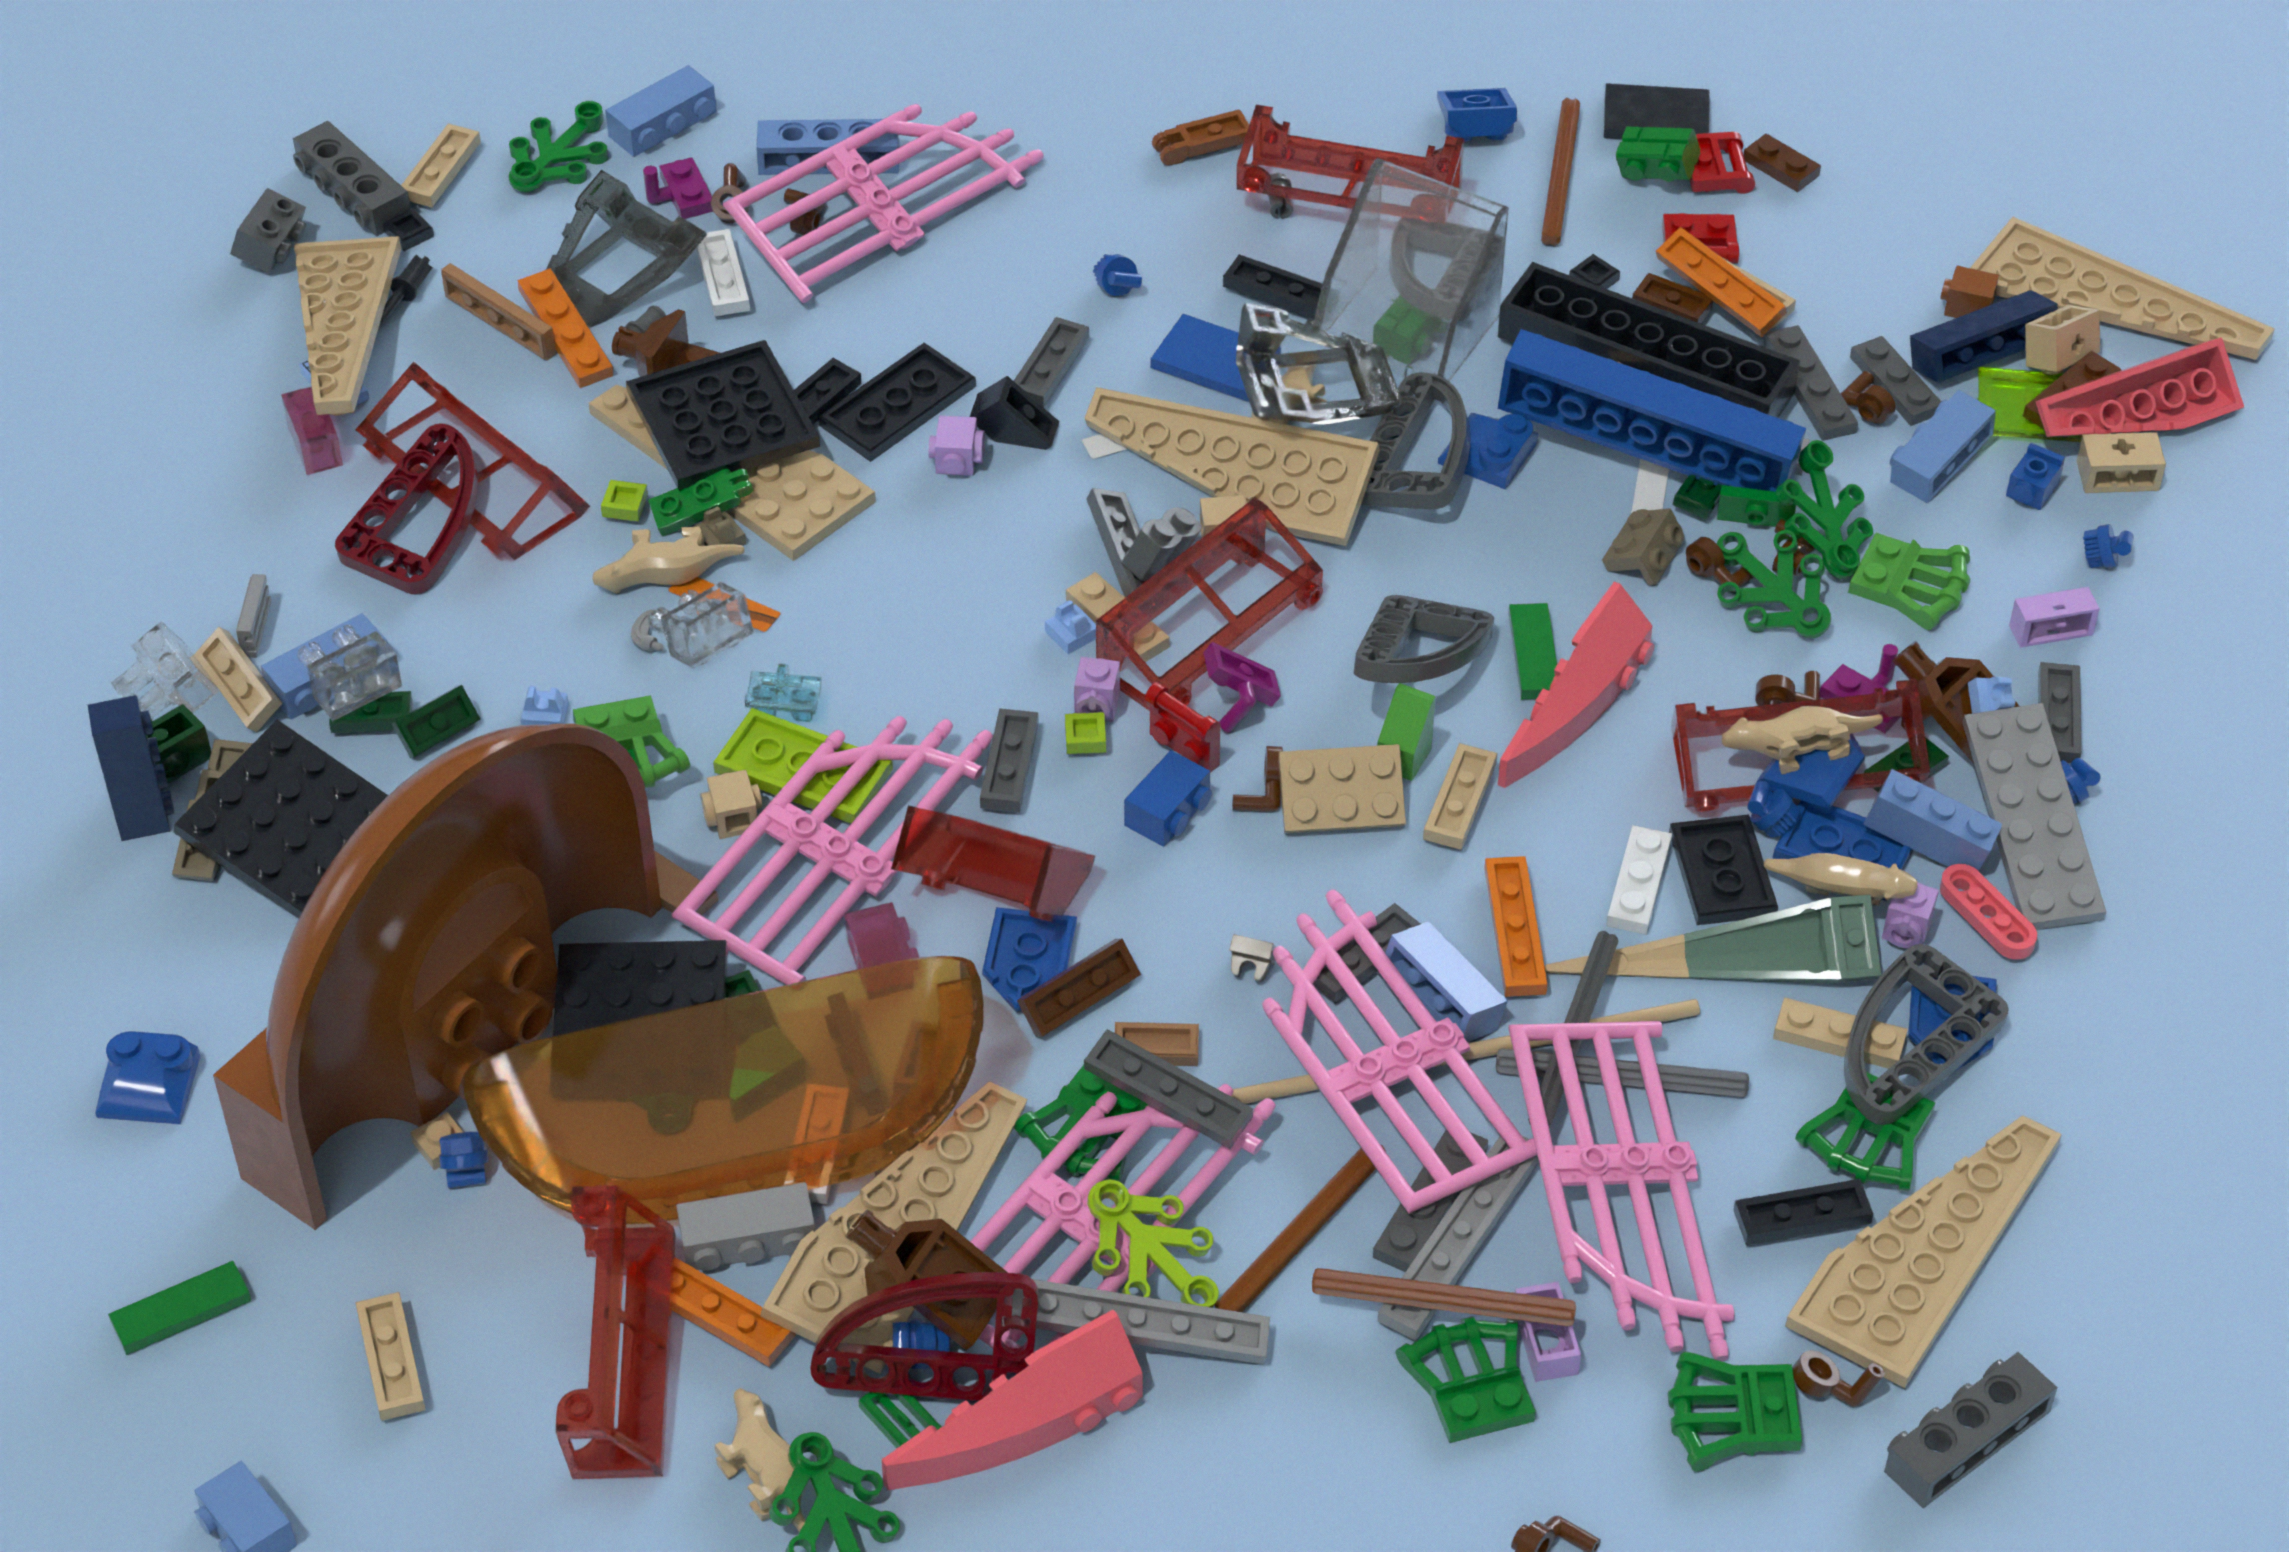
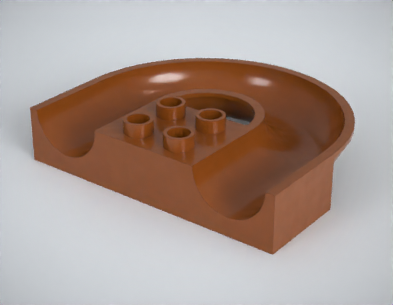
[213,723,662,1230]

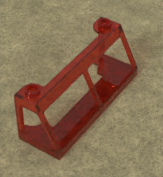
[1236,104,1464,225]
[355,361,590,560]
[1096,497,1323,711]
[1671,679,1930,812]
[555,1185,676,1479]

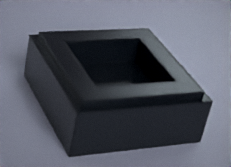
[383,209,434,252]
[1569,254,1620,289]

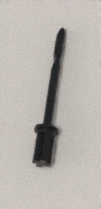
[377,255,433,333]

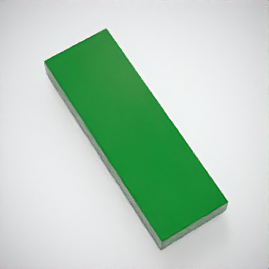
[1508,603,1557,700]
[108,1260,252,1355]

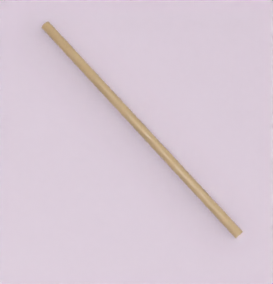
[1231,999,1700,1104]

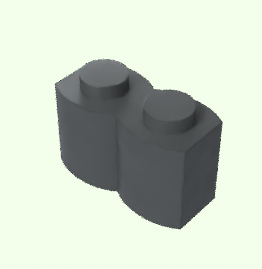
[1122,508,1202,581]

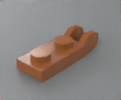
[1151,109,1254,166]

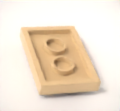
[1278,744,1406,834]

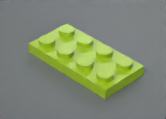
[713,708,893,823]

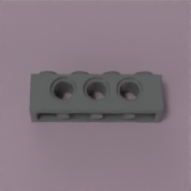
[293,121,411,237]
[1884,1352,2058,1508]

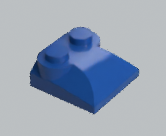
[1437,88,1517,142]
[1438,413,1539,489]
[95,1031,201,1124]

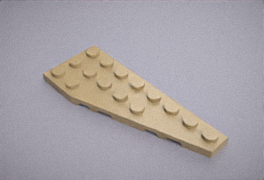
[589,385,876,561]
[1085,387,1380,546]
[760,1081,1028,1374]
[1785,1115,2062,1388]

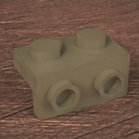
[1602,508,1685,585]

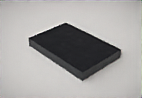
[1603,83,1710,139]
[1669,814,1778,925]

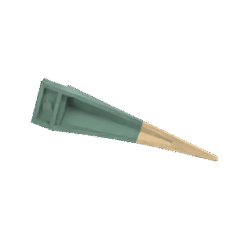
[1544,894,1881,984]

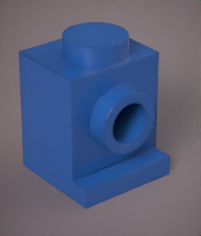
[2006,443,2065,510]

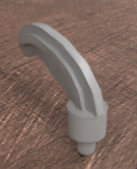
[631,610,664,652]

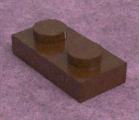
[1743,133,1821,193]
[1632,272,1713,324]

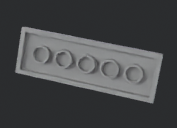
[1962,703,2106,930]

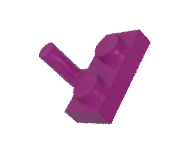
[643,157,713,220]
[1203,642,1281,732]
[1820,644,1903,734]

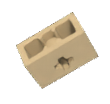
[2025,305,2100,375]
[2076,432,2166,493]

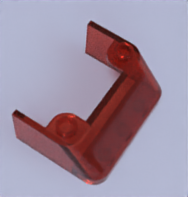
[891,805,1096,922]

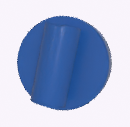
[1093,254,1142,296]
[2083,524,2134,568]
[2061,758,2101,804]
[1747,781,1800,838]
[439,1131,489,1188]
[893,1318,950,1370]

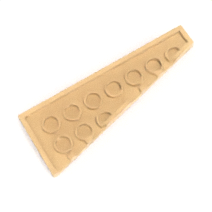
[1970,217,2275,360]
[294,236,402,416]

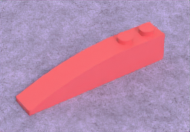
[2035,337,2244,437]
[1498,582,1654,788]
[881,1309,1143,1490]

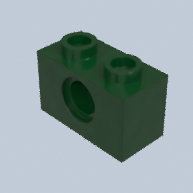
[148,704,211,784]

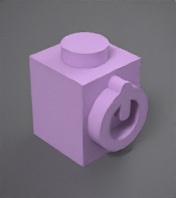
[928,415,985,476]
[1074,657,1120,722]
[1882,883,1939,948]

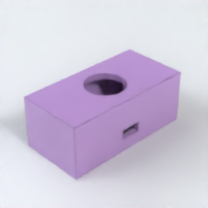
[2009,587,2100,648]
[1515,1282,1581,1382]

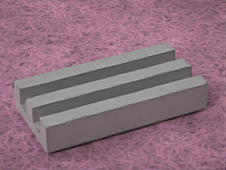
[236,574,271,658]

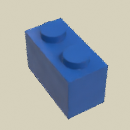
[1124,750,1212,847]

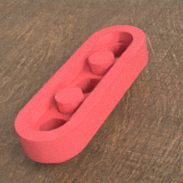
[1940,864,2037,960]

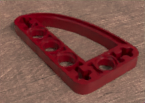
[335,423,478,594]
[810,1272,1039,1401]

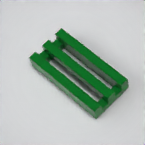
[858,1392,941,1448]

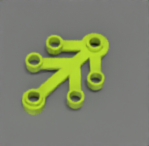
[1087,1180,1219,1308]

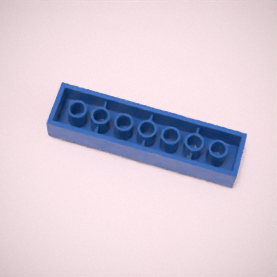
[1497,329,1806,492]

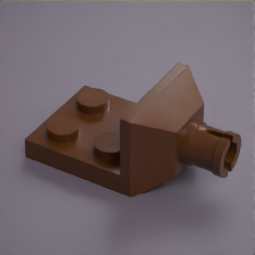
[612,309,720,377]
[1892,641,2019,764]
[845,1209,1008,1350]

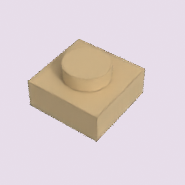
[410,1112,463,1170]

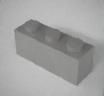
[676,1182,815,1271]

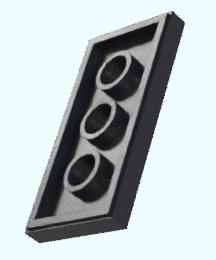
[818,342,976,462]

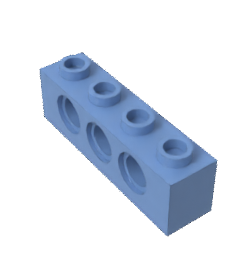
[756,119,900,175]

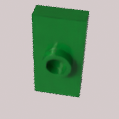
[1717,485,1796,527]

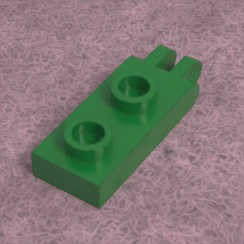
[648,469,753,537]

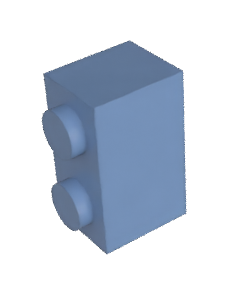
[194,1460,297,1552]

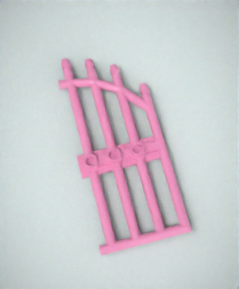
[723,104,1044,303]
[671,716,993,991]
[1262,889,1537,1214]
[1508,1021,1735,1362]
[970,1084,1276,1348]

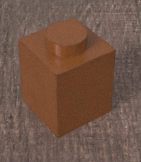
[1940,265,1999,318]

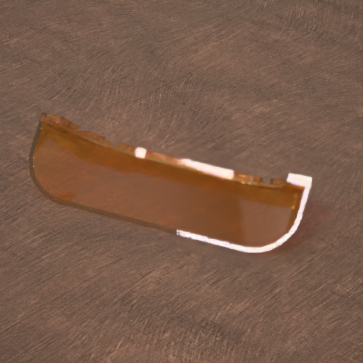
[464,956,984,1224]

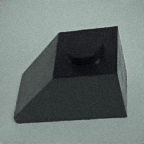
[969,376,1060,450]

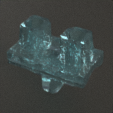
[744,663,822,722]

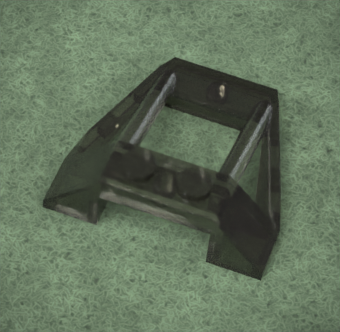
[546,170,707,327]
[1236,303,1402,425]

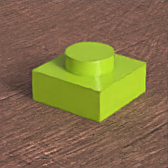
[601,480,648,522]
[1065,712,1106,754]

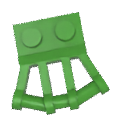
[1848,533,1971,630]
[573,695,690,788]

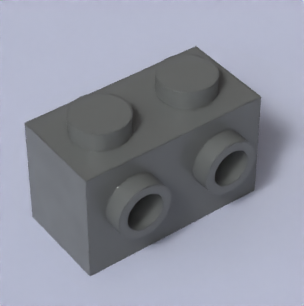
[230,188,307,273]

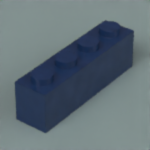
[1910,290,2058,383]
[87,695,175,841]

